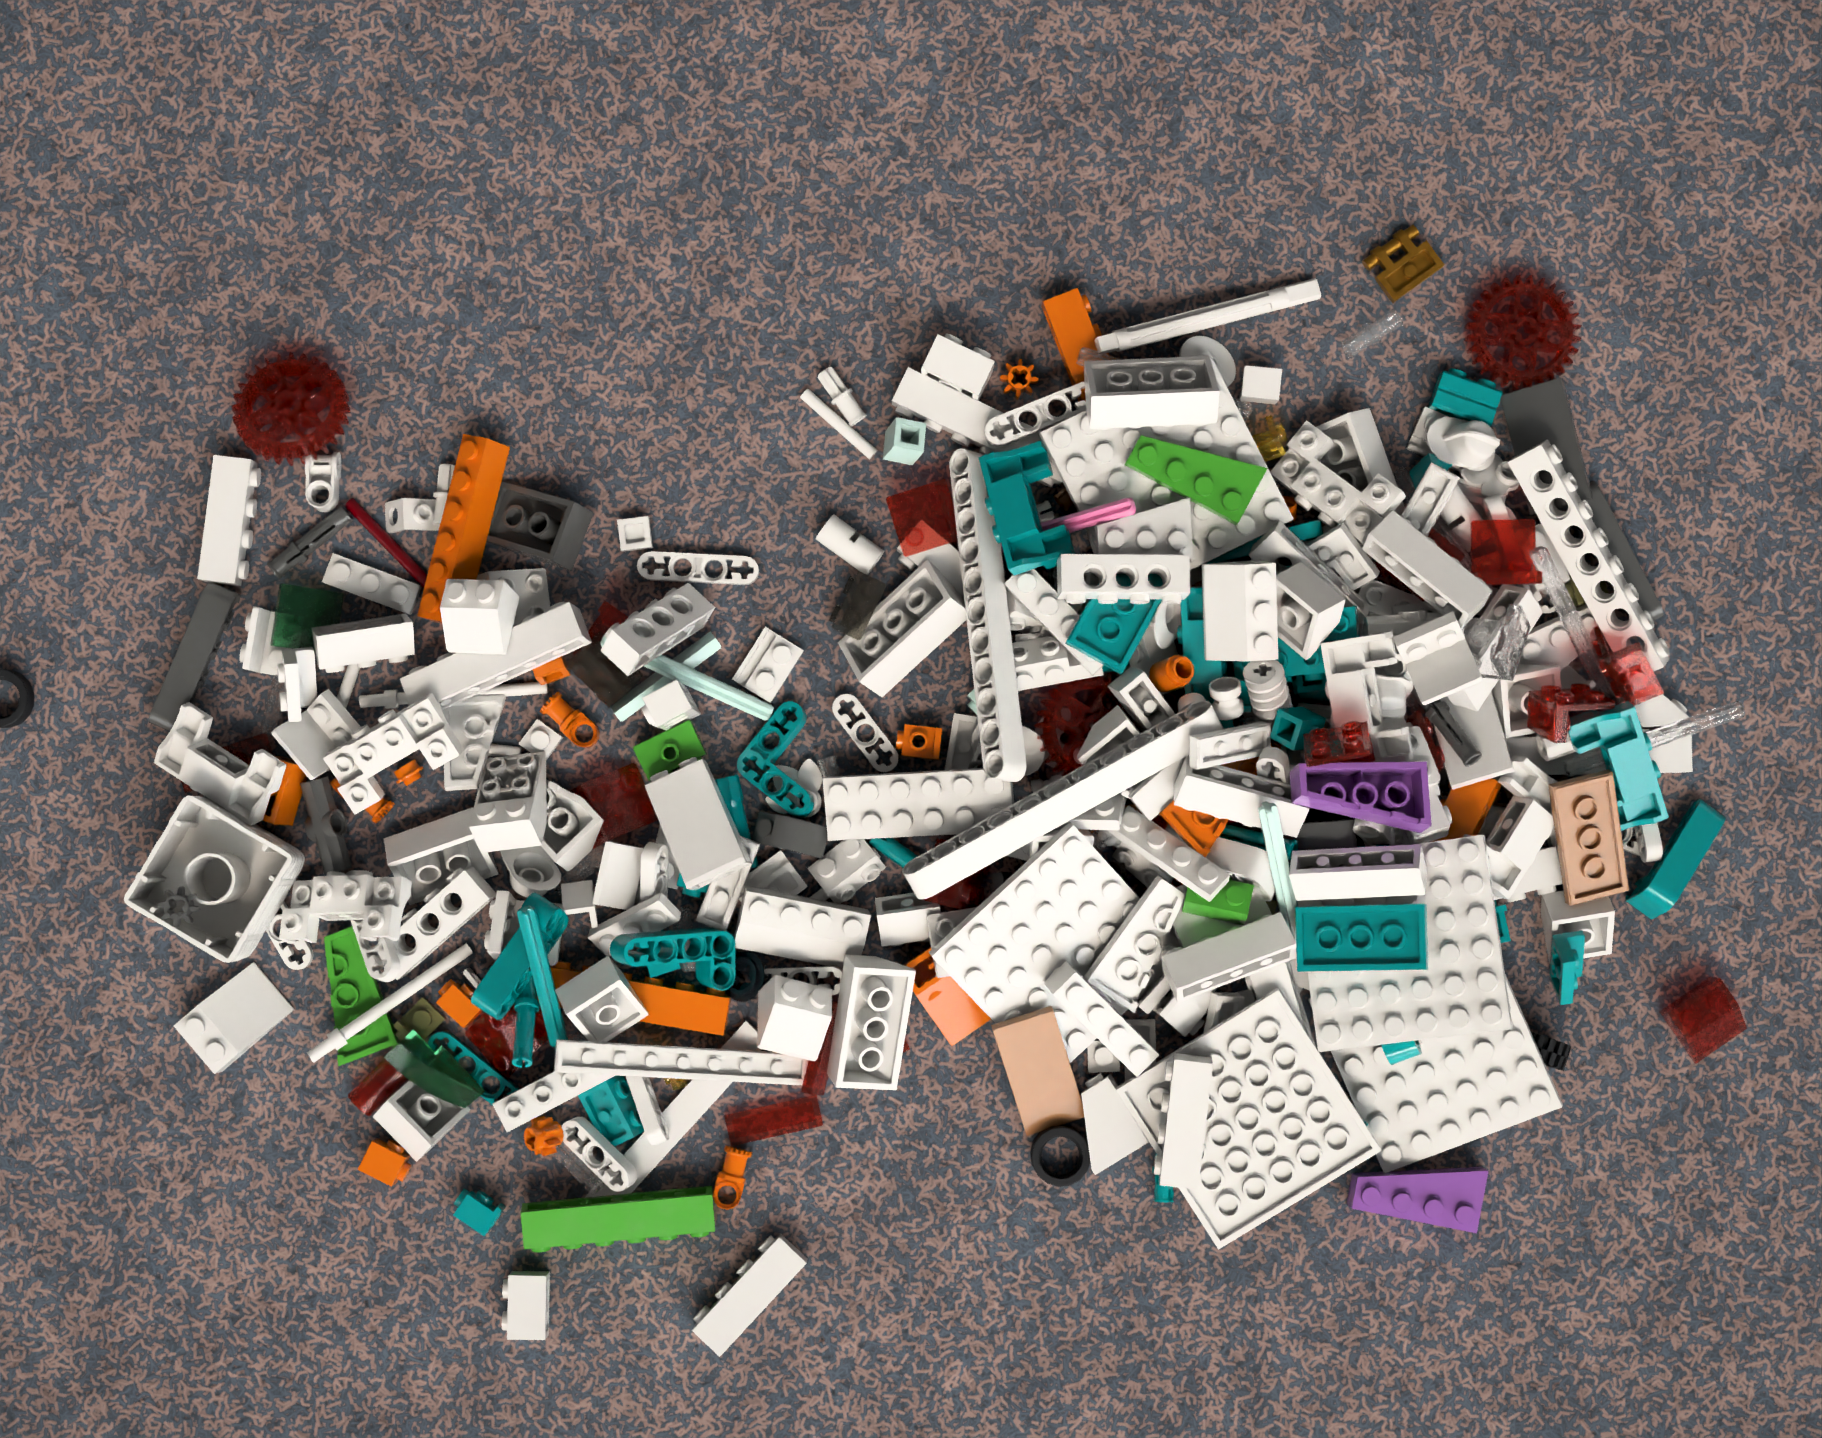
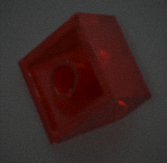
[1659,976,1747,1064]

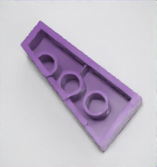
[1290,762,1432,833]
[1346,1167,1489,1233]

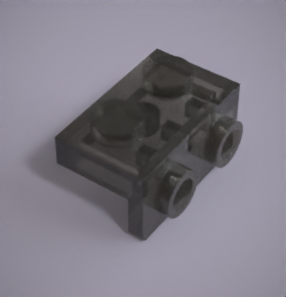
[829,571,886,640]
[566,631,643,708]

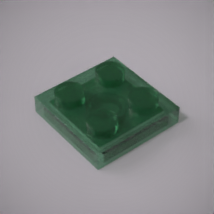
[270,583,344,653]

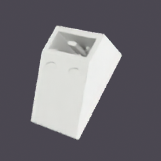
[469,751,547,853]

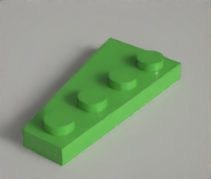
[1125,435,1268,525]
[324,926,400,1066]

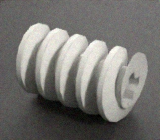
[1243,660,1293,729]

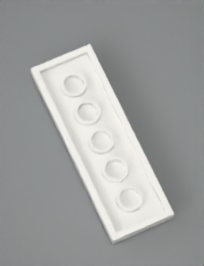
[823,768,1014,841]

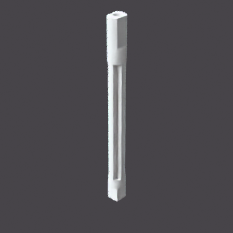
[1094,278,1321,355]

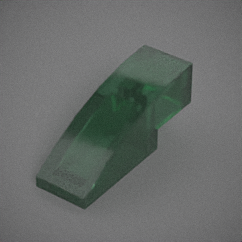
[383,1029,485,1108]

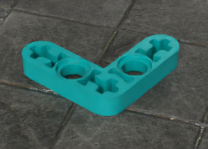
[737,701,814,818]

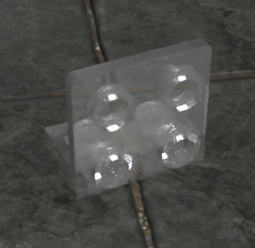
[1463,604,1531,681]

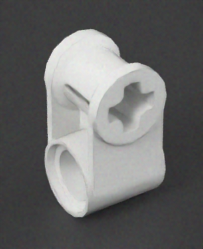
[305,452,341,513]
[1353,818,1403,847]

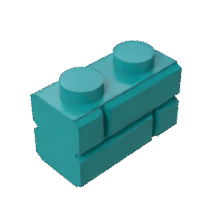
[1428,368,1503,426]

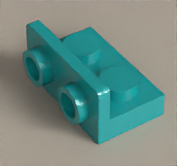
[1550,930,1585,1005]
[578,1075,644,1147]

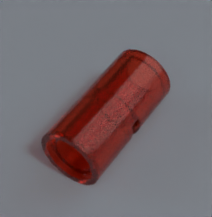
[348,1049,416,1117]

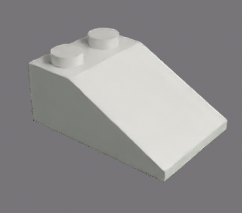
[174,962,295,1074]

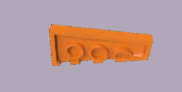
[1159,757,1259,858]

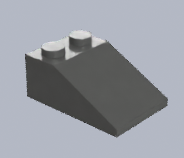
[486,481,594,571]

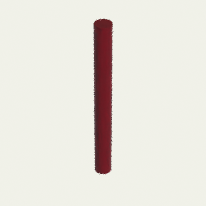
[344,498,427,588]

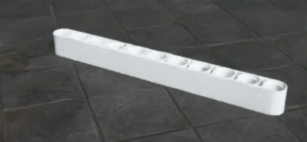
[949,448,1026,782]
[902,701,1223,899]

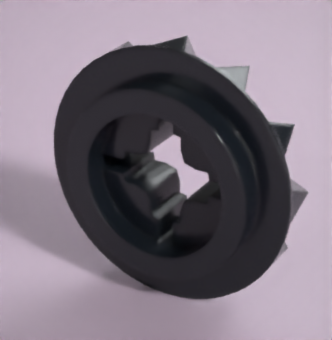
[726,951,768,1003]

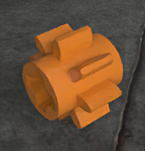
[999,359,1039,400]
[524,1116,564,1157]

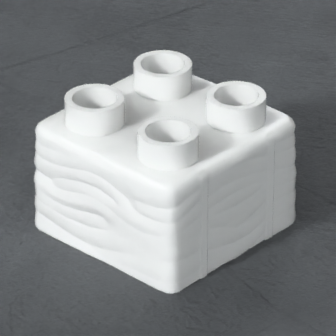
[124,795,305,963]

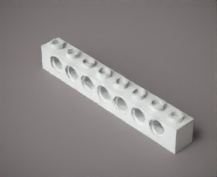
[1508,439,1670,683]

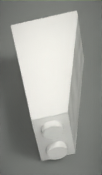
[644,757,753,890]

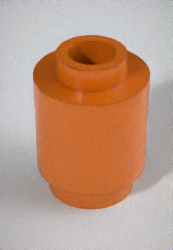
[1149,655,1194,692]

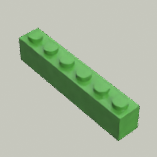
[520,1186,715,1253]

